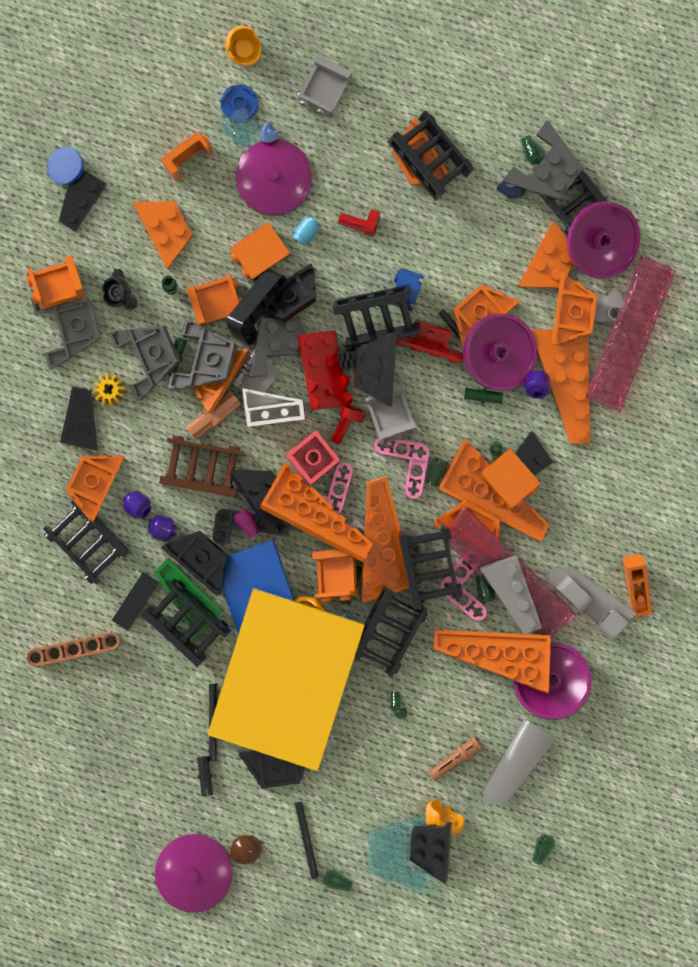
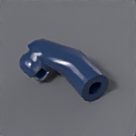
[496,182,526,199]

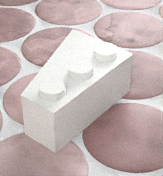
[242,388,305,427]

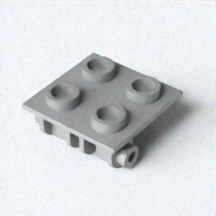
[231,350,281,393]

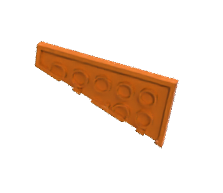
[531,329,590,444]
[438,438,549,542]
[260,462,373,562]
[361,476,409,603]
[434,630,551,694]

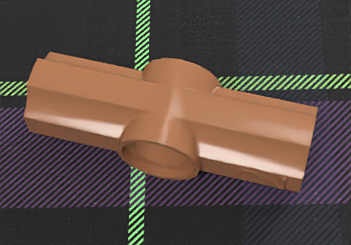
[186,392,241,440]

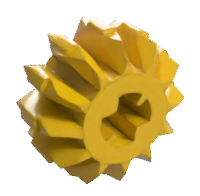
[93,374,126,406]

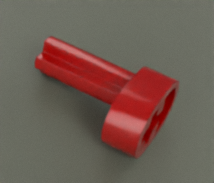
[338,209,381,237]
[330,404,367,444]

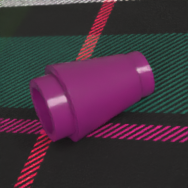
[233,508,259,538]

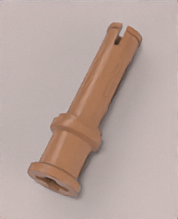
[428,736,483,781]

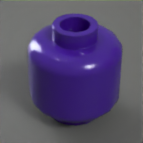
[525,370,550,399]
[123,491,152,519]
[148,515,177,542]

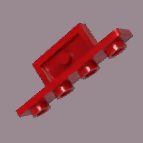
[396,319,463,363]

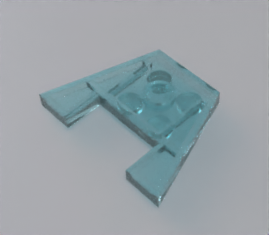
[368,814,426,892]

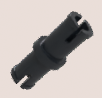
[197,756,213,796]

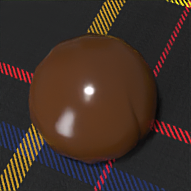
[230,835,262,865]

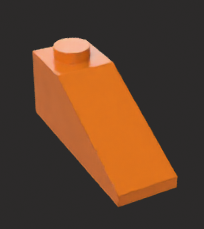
[622,554,652,618]

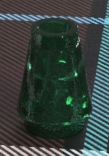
[521,135,544,165]
[426,457,449,487]
[475,574,496,603]
[532,834,555,865]
[323,869,353,892]

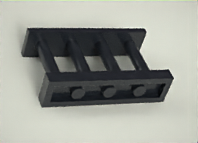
[388,110,474,201]
[534,169,607,235]
[333,284,421,349]
[43,500,132,584]
[398,523,463,610]
[141,579,232,667]
[354,586,428,677]

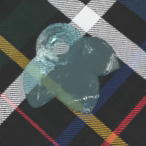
[222,108,260,147]

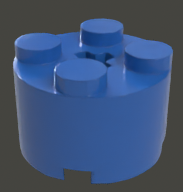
[390,268,425,312]

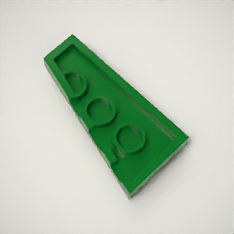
[155,558,223,639]

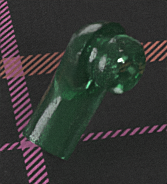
[490,441,503,461]
[391,691,407,719]

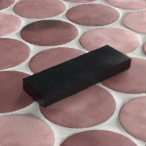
[112,572,159,631]

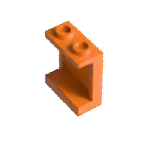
[161,131,212,182]
[230,222,290,282]
[26,255,85,310]
[186,274,242,326]
[479,448,540,510]
[312,549,357,603]

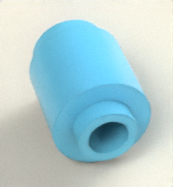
[292,217,320,246]

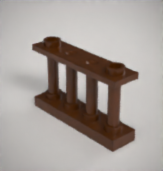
[159,435,244,497]

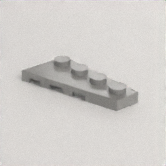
[480,555,542,634]

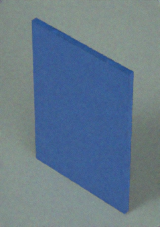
[222,540,295,635]

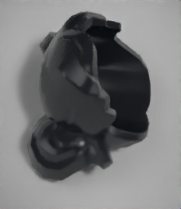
[102,268,137,309]

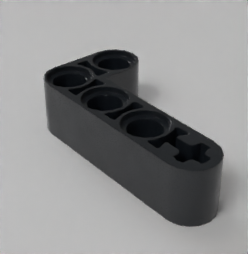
[226,269,287,345]
[212,509,290,545]

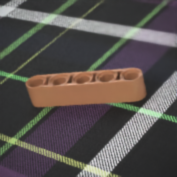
[26,632,122,666]

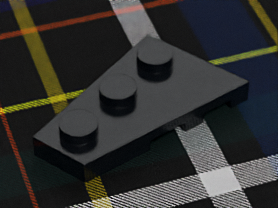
[60,386,98,451]

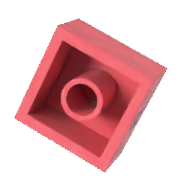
[284,431,340,485]

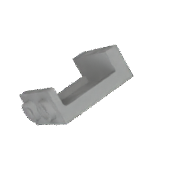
[297,55,352,117]
[366,386,417,445]

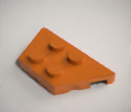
[392,117,453,186]
[133,201,193,269]
[518,221,573,289]
[551,272,597,346]
[452,284,520,346]
[193,348,250,414]
[65,455,124,522]
[432,499,501,560]

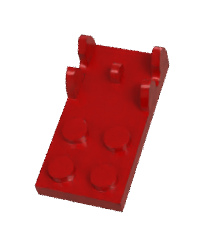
[298,330,353,411]

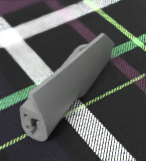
[548,567,636,640]
[483,719,556,805]

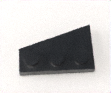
[59,170,107,232]
[515,431,553,475]

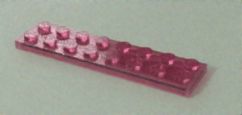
[585,255,676,412]
[445,507,576,638]

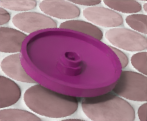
[236,139,312,216]
[567,201,640,279]
[463,314,537,391]
[514,642,592,720]
[155,834,233,913]

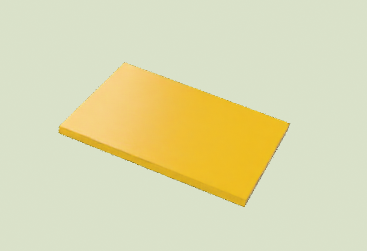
[207,588,365,771]

